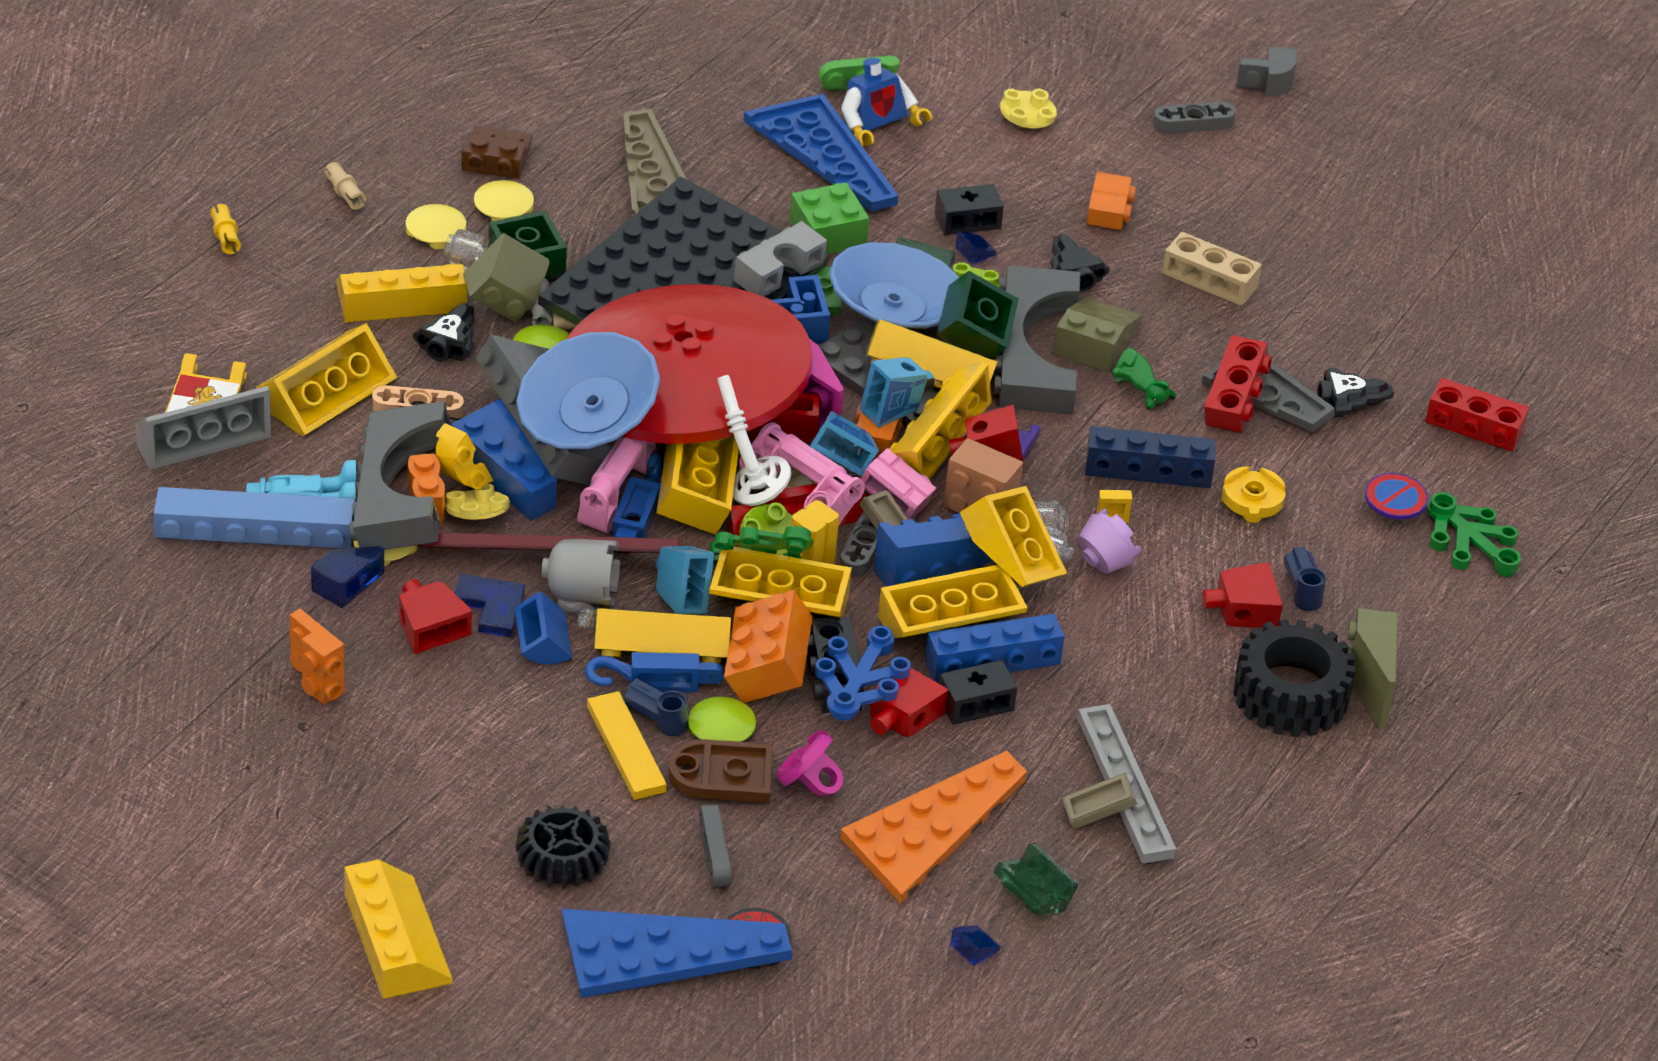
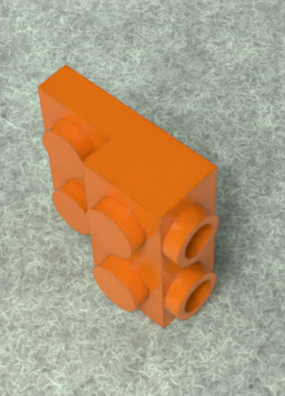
[289,609,345,705]

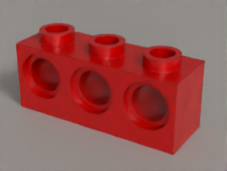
[1204,335,1272,433]
[1425,378,1530,452]

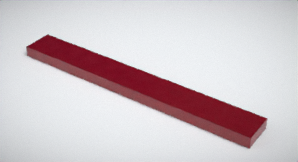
[417,533,679,554]

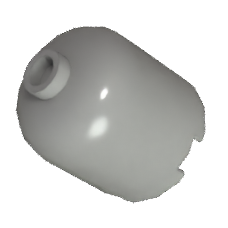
[542,538,620,606]

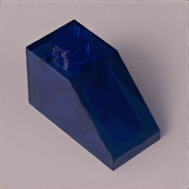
[311,546,384,608]

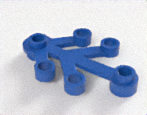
[815,625,911,721]

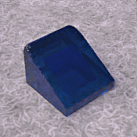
[956,231,997,264]
[950,925,1001,966]

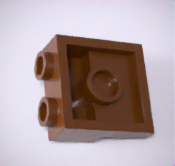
[461,125,532,179]

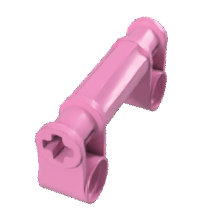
[739,422,865,525]
[577,436,657,534]

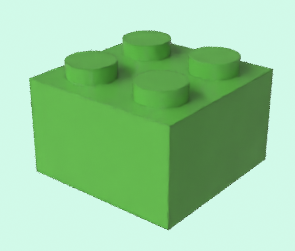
[789,182,869,254]

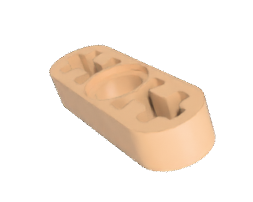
[372,385,464,418]

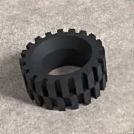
[1233,619,1356,737]

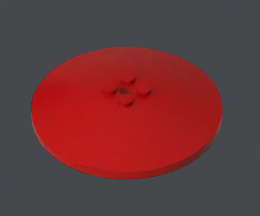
[567,284,812,444]

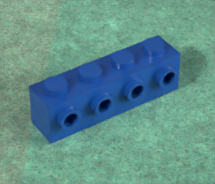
[925,614,1065,683]

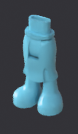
[246,460,358,502]

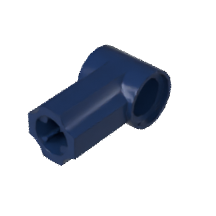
[1284,547,1326,611]
[624,678,688,736]

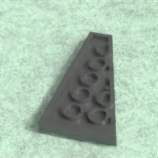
[819,317,938,427]

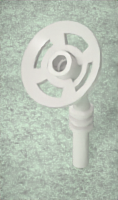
[717,375,791,506]

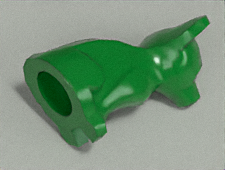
[1112,348,1177,409]

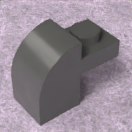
[1236,46,1297,97]

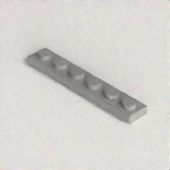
[1077,704,1176,864]

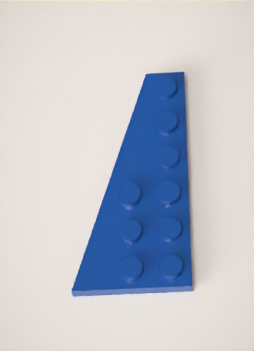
[743,94,899,211]
[561,909,792,998]

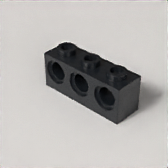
[807,617,864,713]

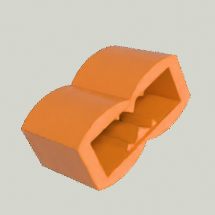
[1087,171,1136,230]
[408,453,445,526]

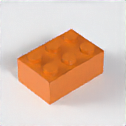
[724,590,813,703]

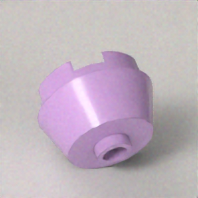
[1077,509,1141,574]

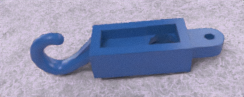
[612,452,662,538]
[584,652,724,693]

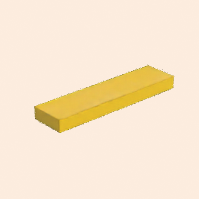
[587,691,667,800]

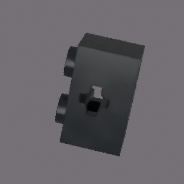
[935,184,1004,236]
[939,660,1018,725]

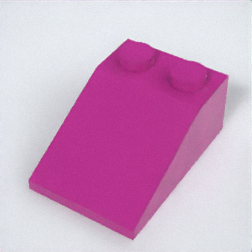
[802,339,844,429]

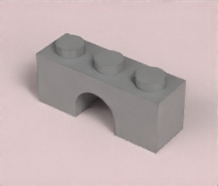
[733,221,827,297]

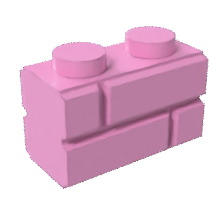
[861,448,937,520]

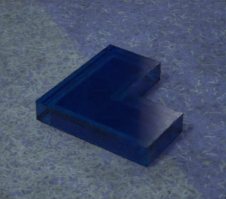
[455,574,526,637]

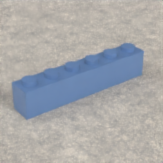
[154,487,355,549]

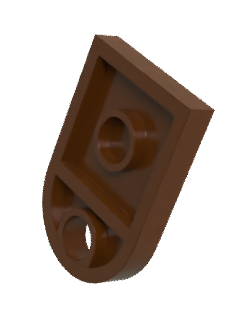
[668,739,773,803]

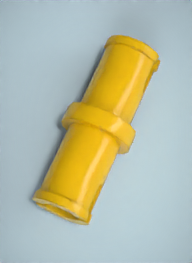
[210,204,241,254]

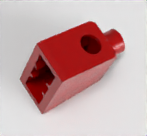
[949,405,1025,468]
[1202,562,1283,628]
[399,579,472,654]
[870,668,948,737]

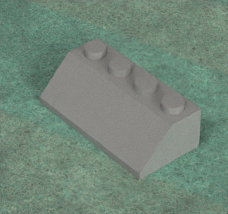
[135,386,271,470]

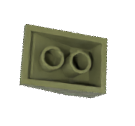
[1053,297,1142,373]
[1347,608,1398,729]

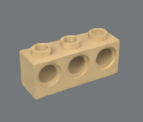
[1162,231,1262,306]

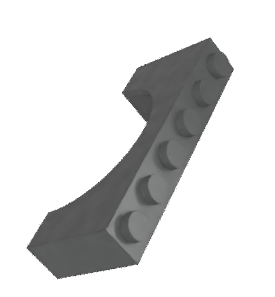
[993,265,1080,414]
[476,335,614,485]
[350,401,451,553]

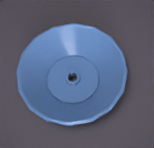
[829,242,959,330]
[516,332,660,449]

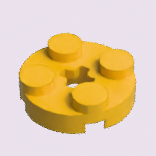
[1221,466,1286,523]

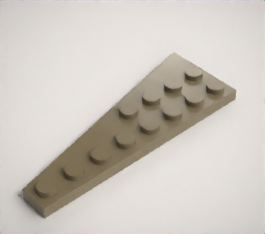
[623,108,687,217]

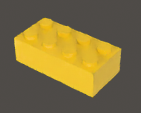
[656,436,739,535]

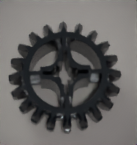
[516,804,611,889]

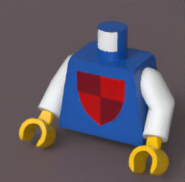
[841,58,932,147]

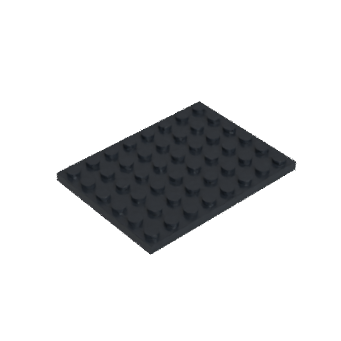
[538,176,828,342]

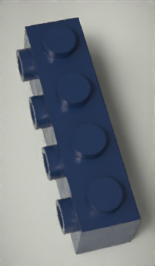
[1085,426,1216,489]

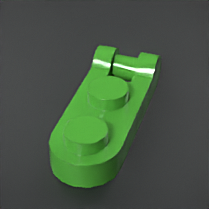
[818,56,899,91]

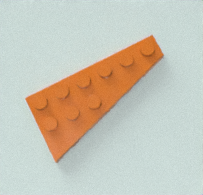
[840,751,1027,904]

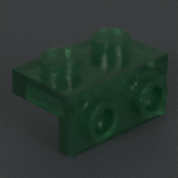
[993,843,1079,916]

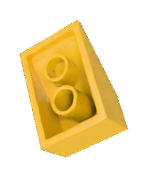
[960,486,1067,587]

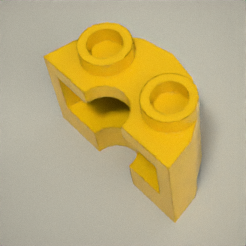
[433,423,493,489]

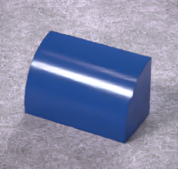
[514,591,573,664]

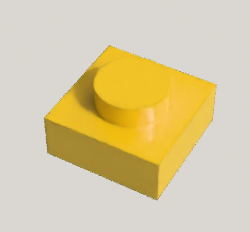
[1096,490,1132,523]

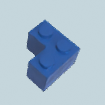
[772,275,830,344]

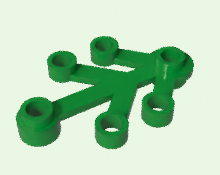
[1426,492,1521,577]
[709,526,813,566]

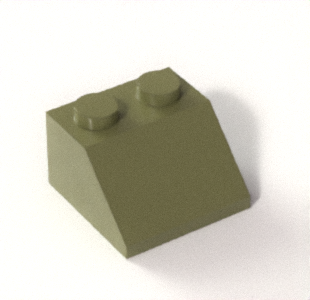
[463,233,550,323]

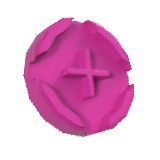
[776,729,843,797]

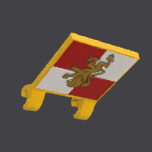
[165,353,247,413]

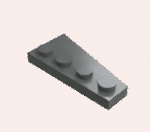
[1202,362,1335,433]

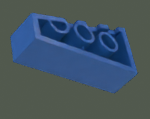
[451,399,557,521]
[874,513,995,587]

